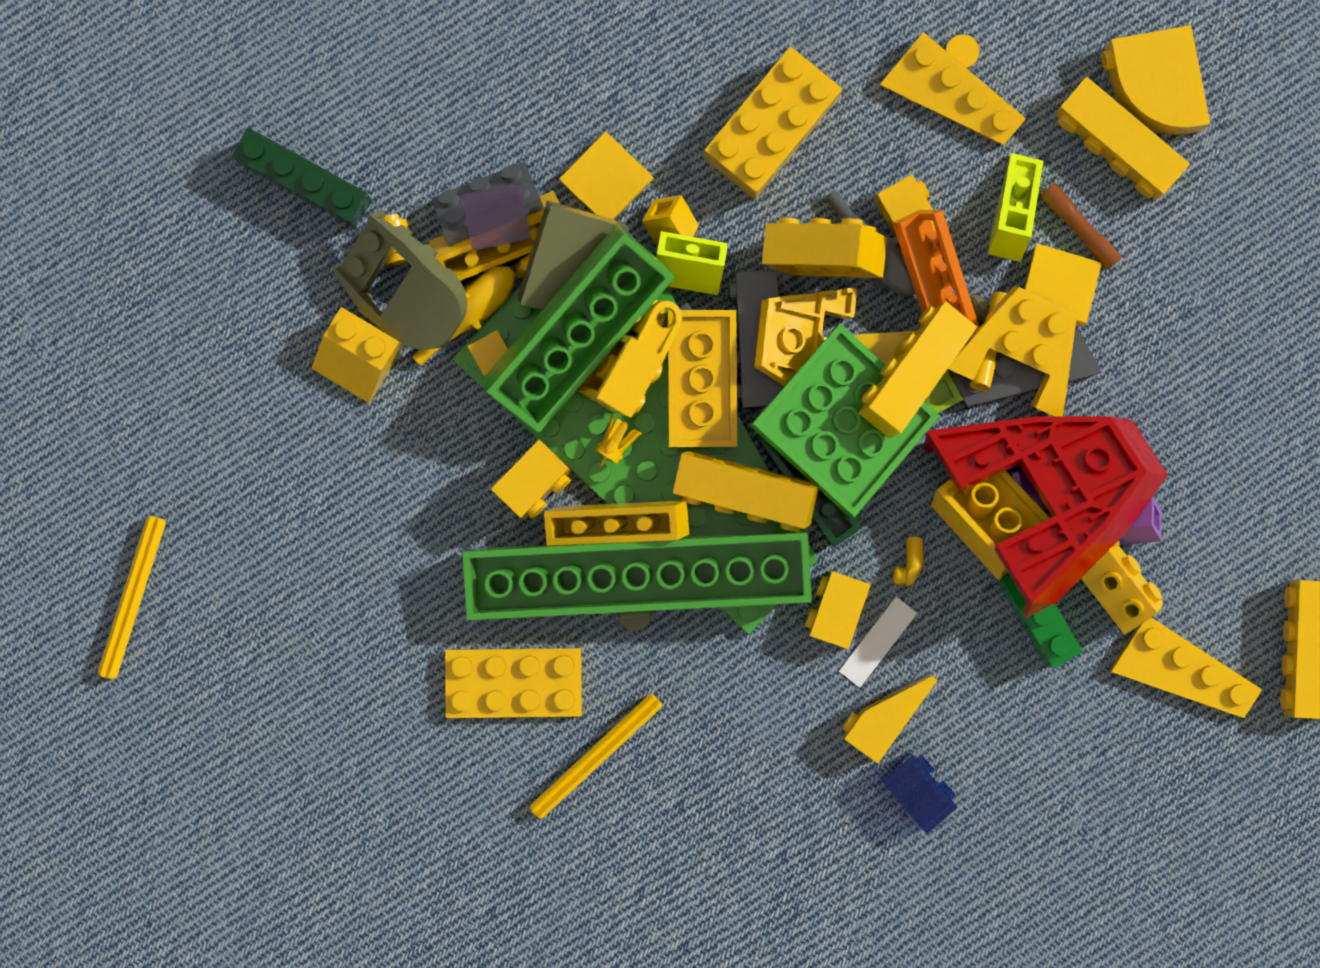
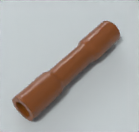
[1040,182,1122,270]

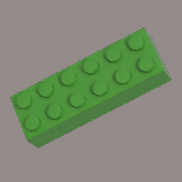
[482,224,675,433]

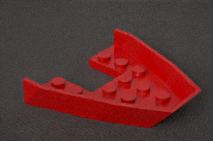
[923,416,1168,618]

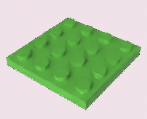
[750,323,940,518]

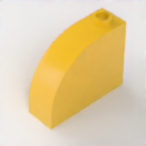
[1102,25,1210,135]

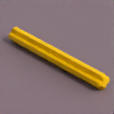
[98,516,166,679]
[529,694,662,819]

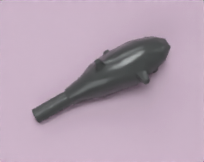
[825,190,915,299]

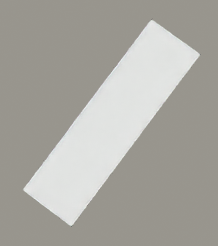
[839,597,917,688]

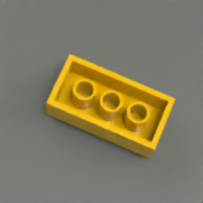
[704,46,843,200]

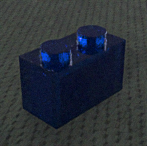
[879,752,958,834]

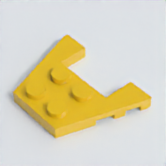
[948,285,1077,416]
[754,288,857,386]

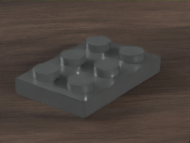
[431,161,544,246]

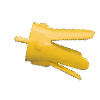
[595,414,642,466]

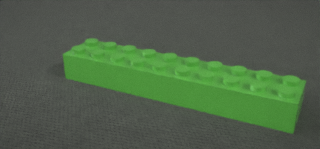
[462,530,812,620]

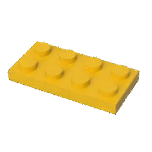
[667,310,737,448]
[445,648,582,718]

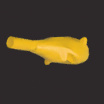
[413,266,516,366]

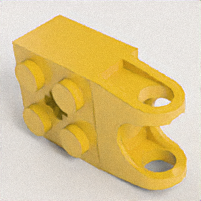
[576,300,682,418]

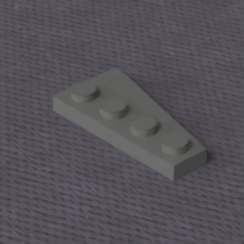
[951,326,1102,407]

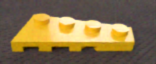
[879,32,1026,146]
[1109,617,1262,718]

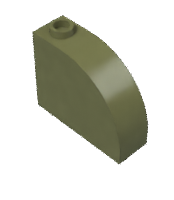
[517,200,632,310]

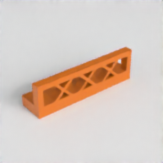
[893,210,979,335]

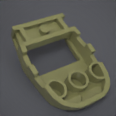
[334,210,467,350]

